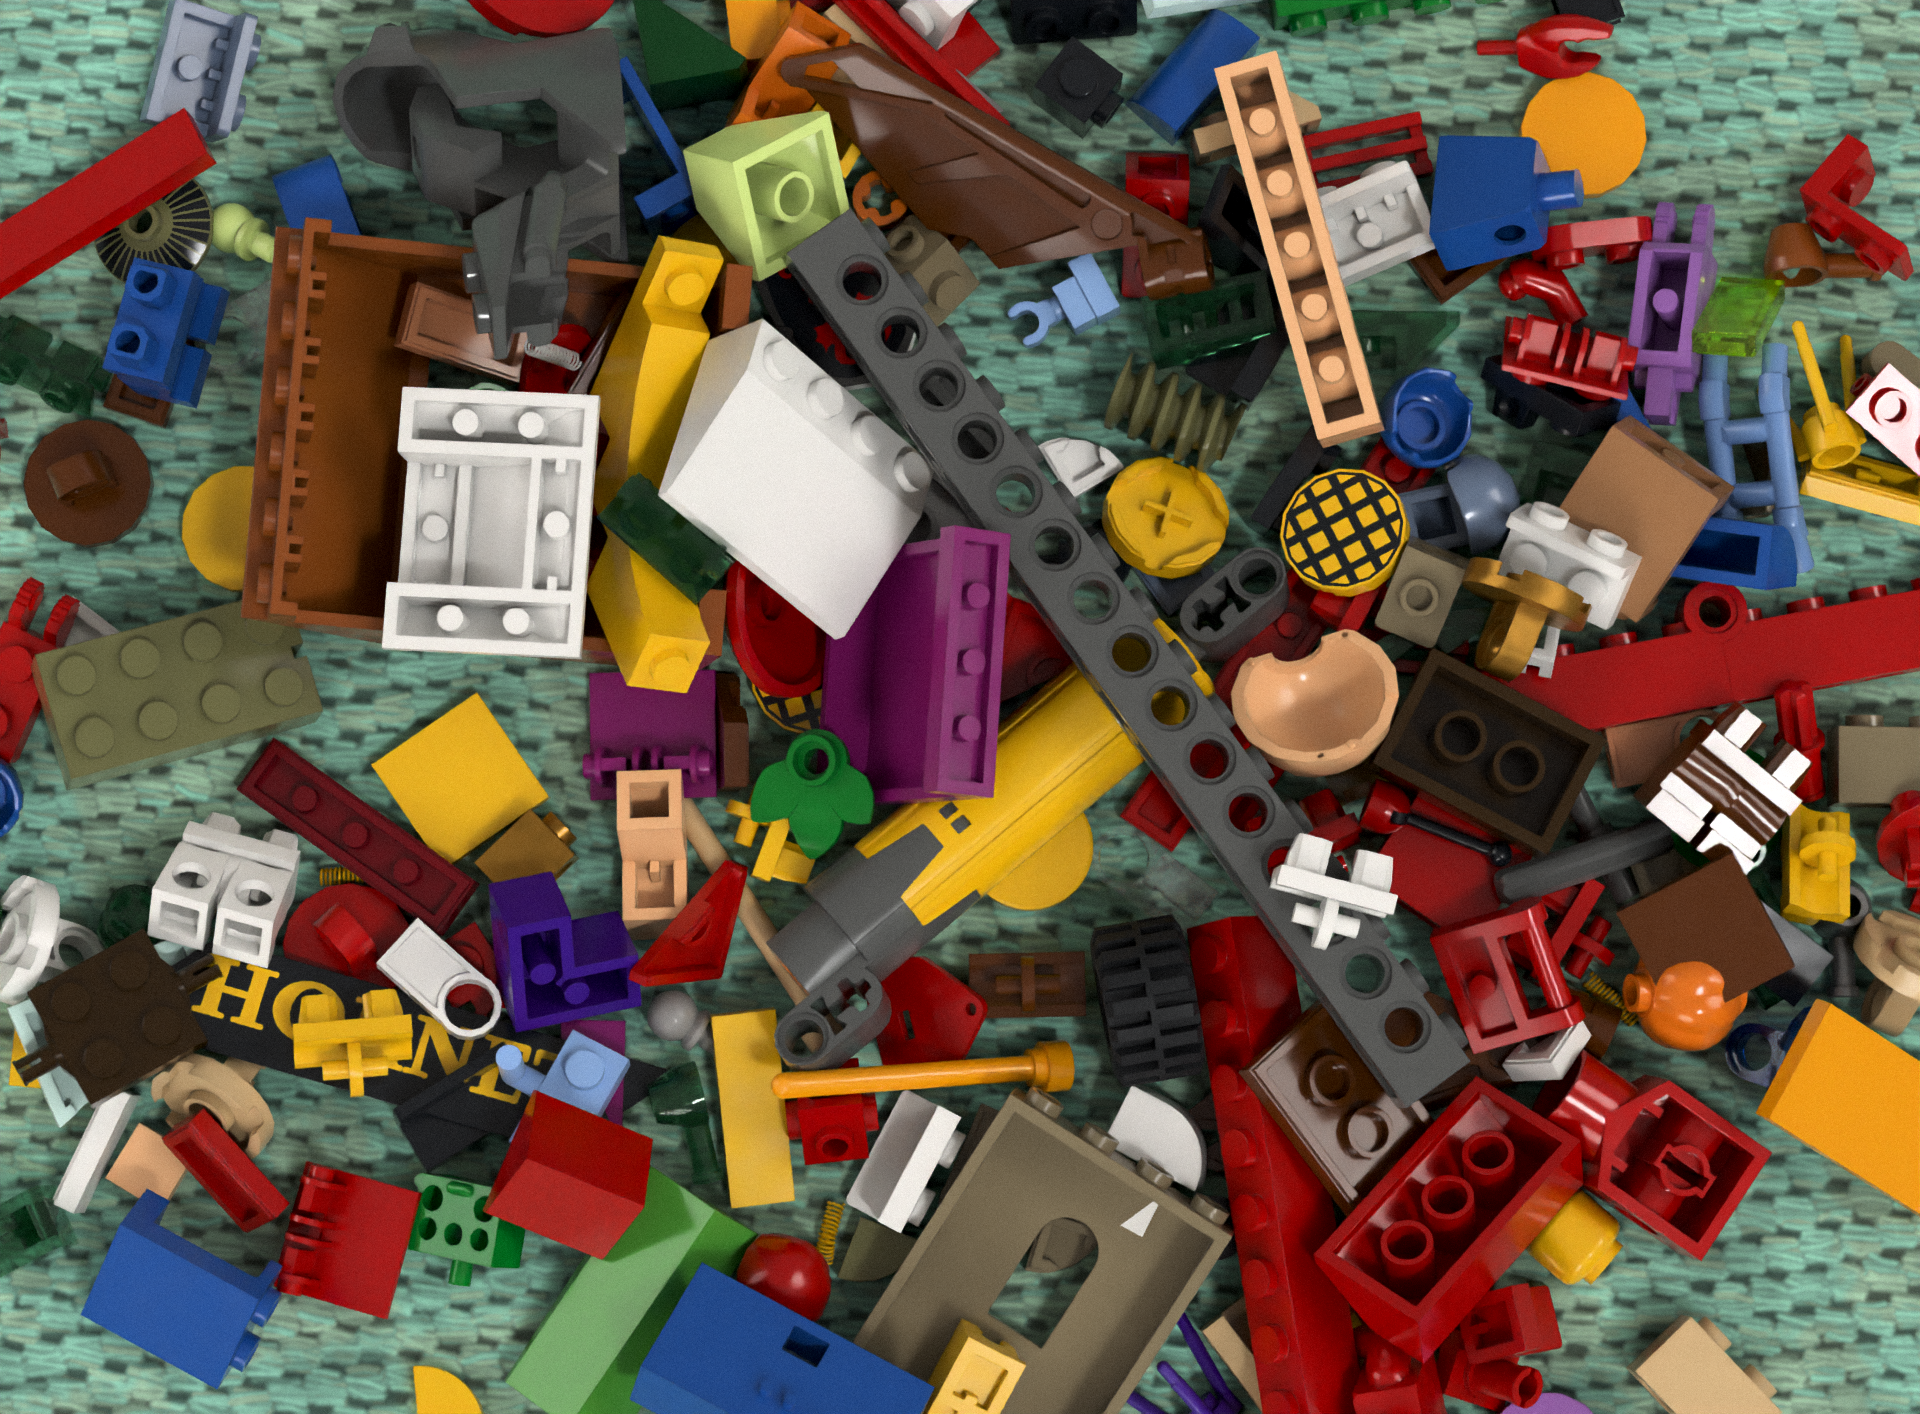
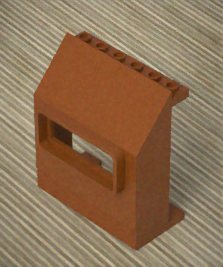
[240,217,753,670]

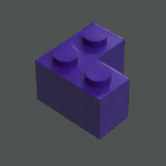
[488,871,642,1032]

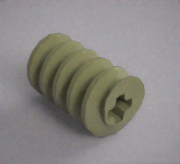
[1104,352,1247,473]

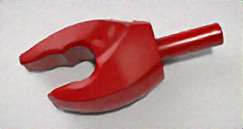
[1477,13,1614,79]

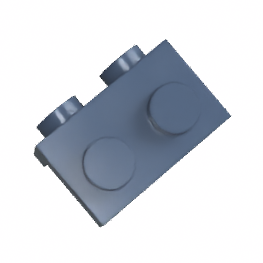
[139,0,261,142]

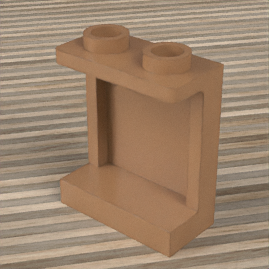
[1559,415,1735,623]

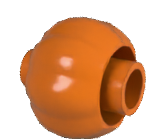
[1622,957,1748,1052]

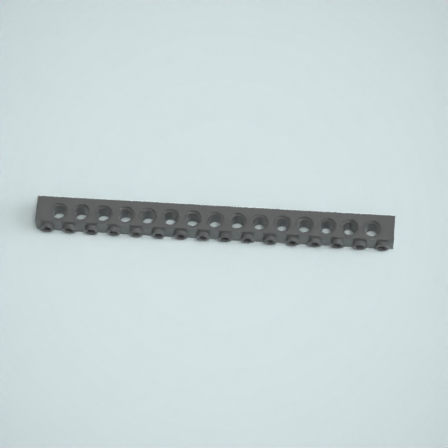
[786,208,1470,1109]

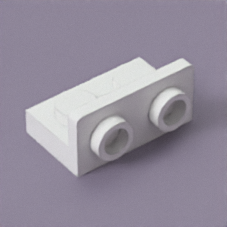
[1498,502,1642,630]

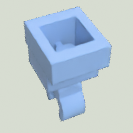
[1008,254,1121,348]

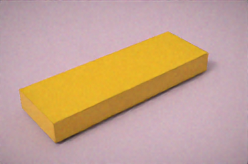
[710,1007,795,1208]

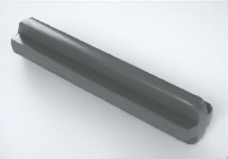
[1493,818,1674,906]

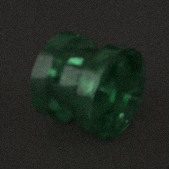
[97,884,160,949]

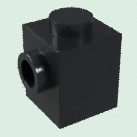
[1033,36,1124,139]

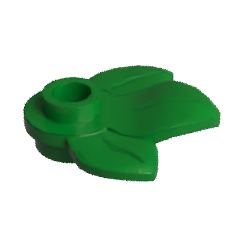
[750,729,875,859]

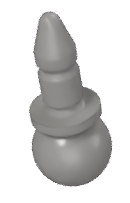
[647,990,714,1056]

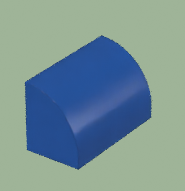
[1125,9,1260,146]
[1671,516,1797,590]

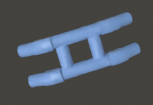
[1698,343,1815,574]

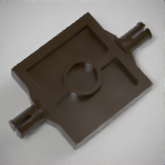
[12,928,223,1109]

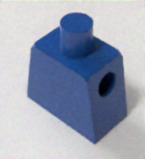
[1429,135,1584,271]

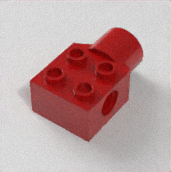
[1532,1049,1772,1261]

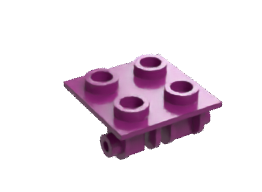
[582,669,717,801]

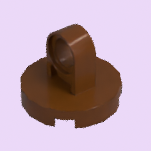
[24,419,154,548]

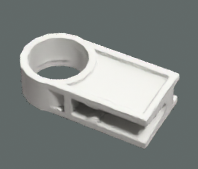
[376,918,502,1041]

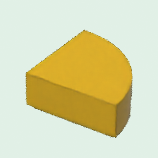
[413,1365,484,1414]

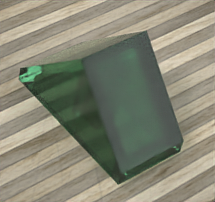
[0,1185,79,1279]

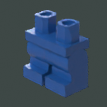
[102,257,230,409]

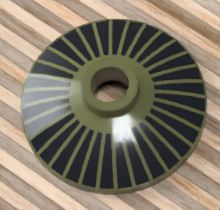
[94,178,214,283]

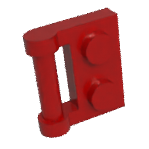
[1429,896,1586,1054]

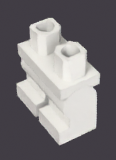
[147,812,301,968]

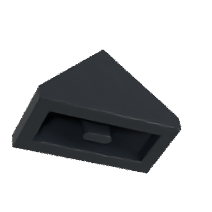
[1197,164,1275,288]

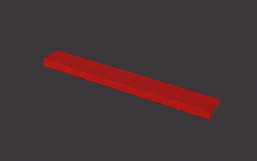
[1119,437,1437,853]

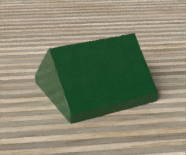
[633,0,749,112]

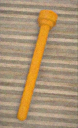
[771,1040,1075,1099]

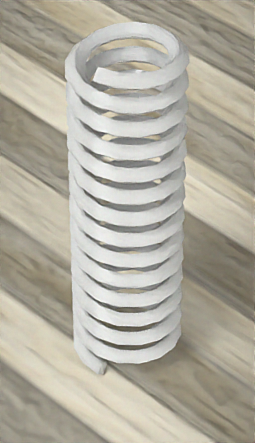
[524,339,582,371]

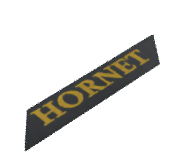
[172,940,678,1138]

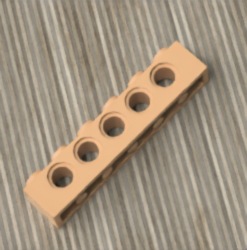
[1214,50,1385,448]

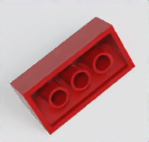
[1313,1076,1584,1364]

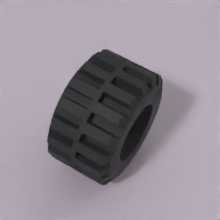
[1090,914,1205,1088]

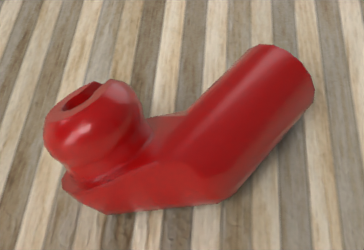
[1498,257,1589,330]

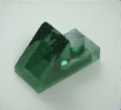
[1351,310,1460,386]

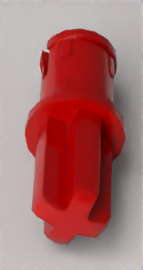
[1773,679,1826,803]

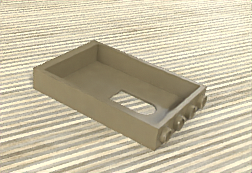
[852,1086,1234,1414]

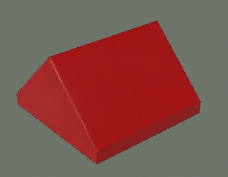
[483,1090,653,1260]

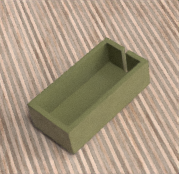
[31,600,323,791]

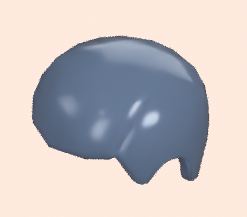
[1443,454,1520,555]

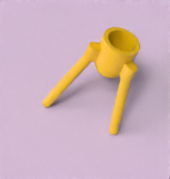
[1757,321,1867,469]

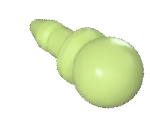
[212,203,275,264]

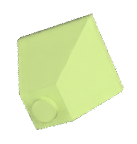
[683,110,850,282]

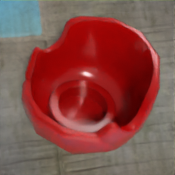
[737,1233,832,1322]

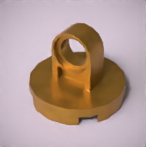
[1461,557,1592,682]

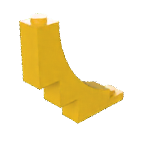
[587,235,724,693]

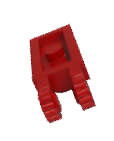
[0,577,80,764]

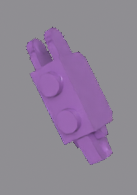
[1628,202,1718,426]

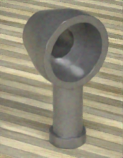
[1810,879,1872,998]

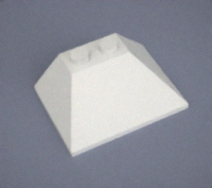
[382,387,601,659]

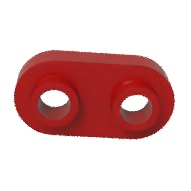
[1531,216,1653,271]

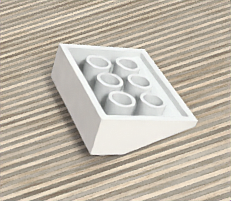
[658,318,934,640]

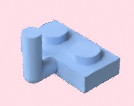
[496,1030,631,1144]

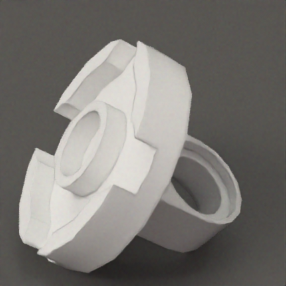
[0,875,104,1005]

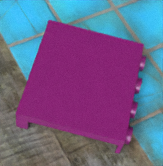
[816,525,1011,806]

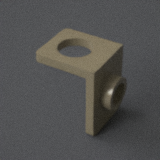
[1375,536,1470,648]

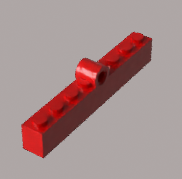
[1474,578,1920,732]

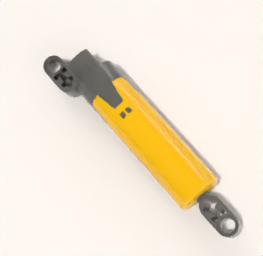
[766,547,1290,1072]

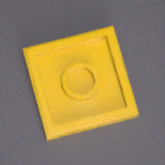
[371,692,550,865]

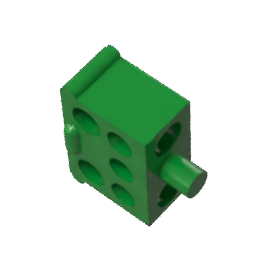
[408,1172,526,1287]

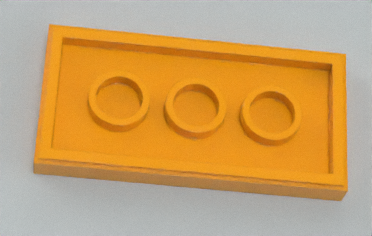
[1755,998,1920,1217]

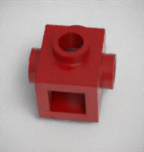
[785,1058,879,1165]

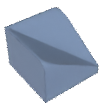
[1397,483,1469,550]

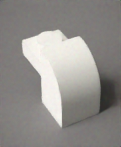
[1108,1085,1208,1237]

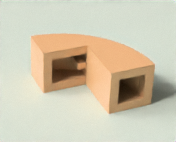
[617,769,689,940]

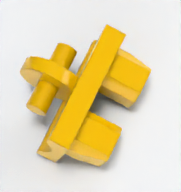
[725,782,816,884]
[1780,804,1856,926]
[292,989,413,1097]

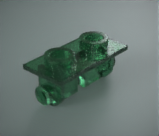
[0,314,112,420]
[597,472,737,605]

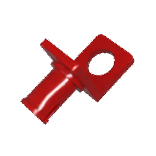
[1436,1329,1543,1412]

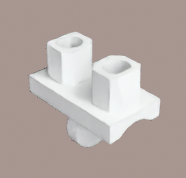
[1269,833,1398,950]

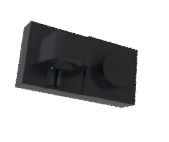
[1480,354,1621,437]
[1246,424,1343,537]

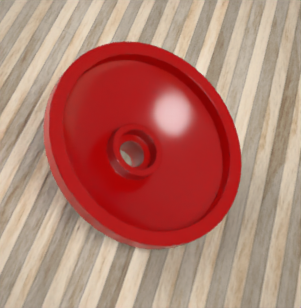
[723,555,826,698]

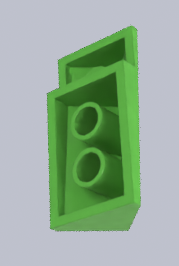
[504,1165,758,1414]

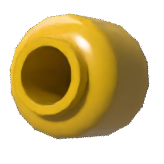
[1526,1189,1623,1285]

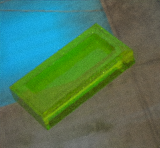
[1692,277,1785,357]

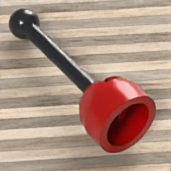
[1357,778,1512,867]

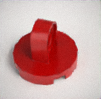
[283,883,409,990]

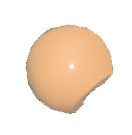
[1231,629,1399,778]

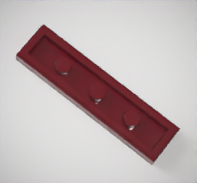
[236,738,480,936]

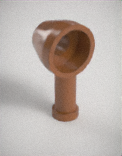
[1763,223,1882,288]

